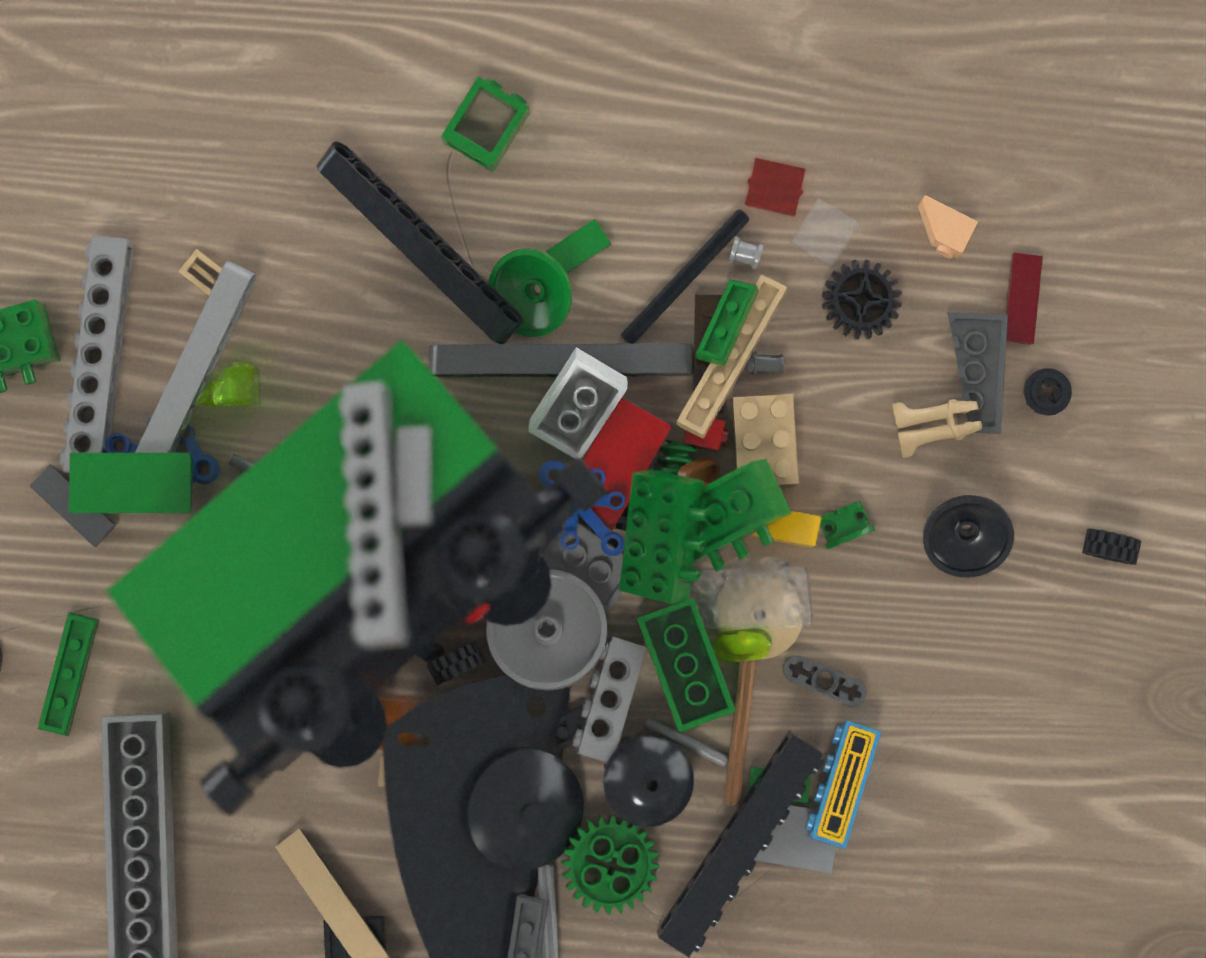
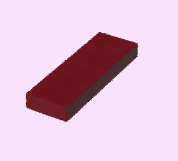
[1005,253,1043,345]

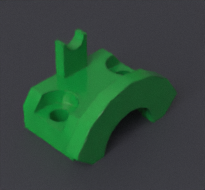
[820,500,876,549]

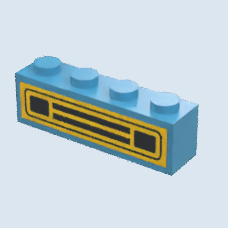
[805,721,881,849]

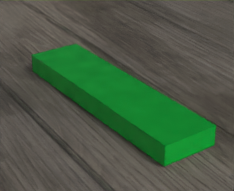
[37,612,100,736]

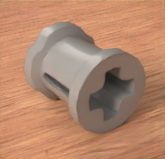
[728,236,764,270]

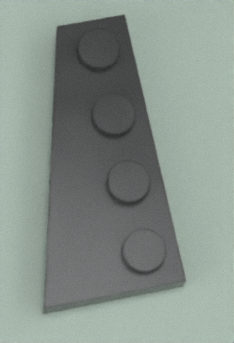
[948,312,1008,434]

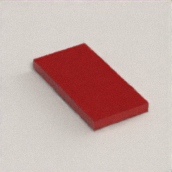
[583,398,672,531]

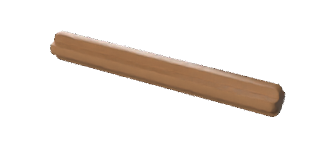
[724,656,756,806]

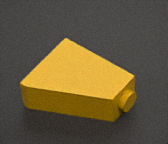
[750,511,821,548]

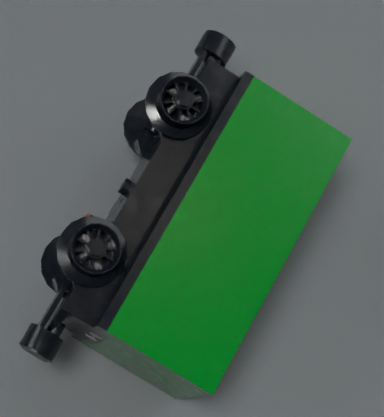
[106,339,607,816]

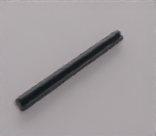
[621,209,749,344]

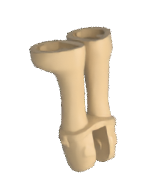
[892,399,982,458]

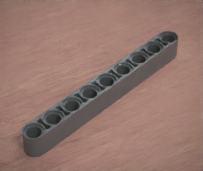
[429,343,693,377]

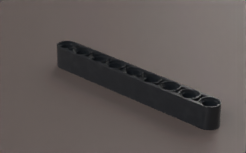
[317,141,523,344]

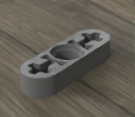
[783,656,867,706]

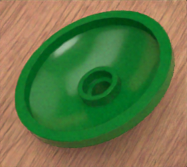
[488,248,572,337]

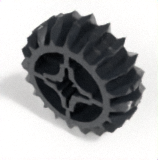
[821,260,902,340]

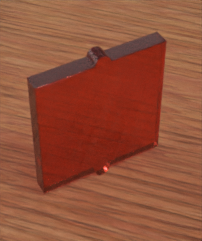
[745,158,806,217]

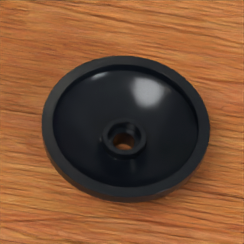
[923,495,1014,578]
[603,735,694,827]

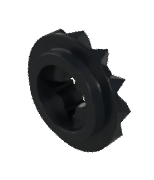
[1023,368,1072,416]

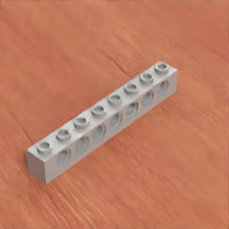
[60,235,134,473]
[339,381,407,649]

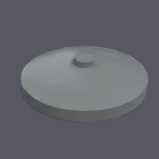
[486,569,607,690]

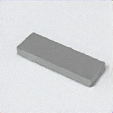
[396,426,431,526]

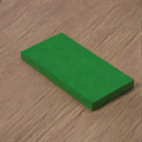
[69,453,193,514]

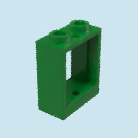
[441,77,530,173]

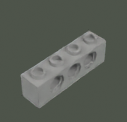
[572,637,647,762]

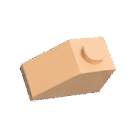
[918,195,978,259]

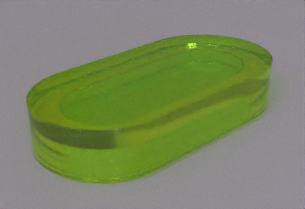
[712,628,772,662]

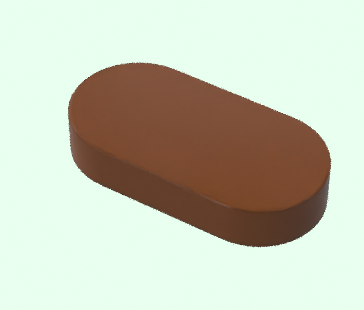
[677,457,720,487]

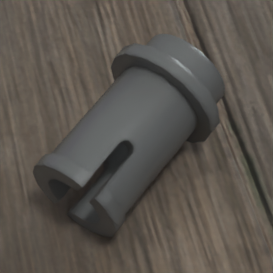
[746,352,784,375]

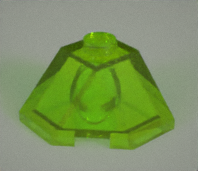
[196,361,261,408]

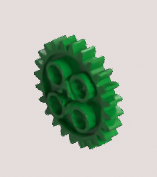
[561,814,659,915]

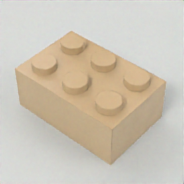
[731,394,799,487]

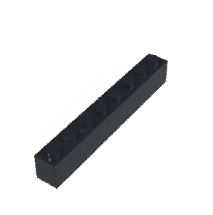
[657,730,824,958]

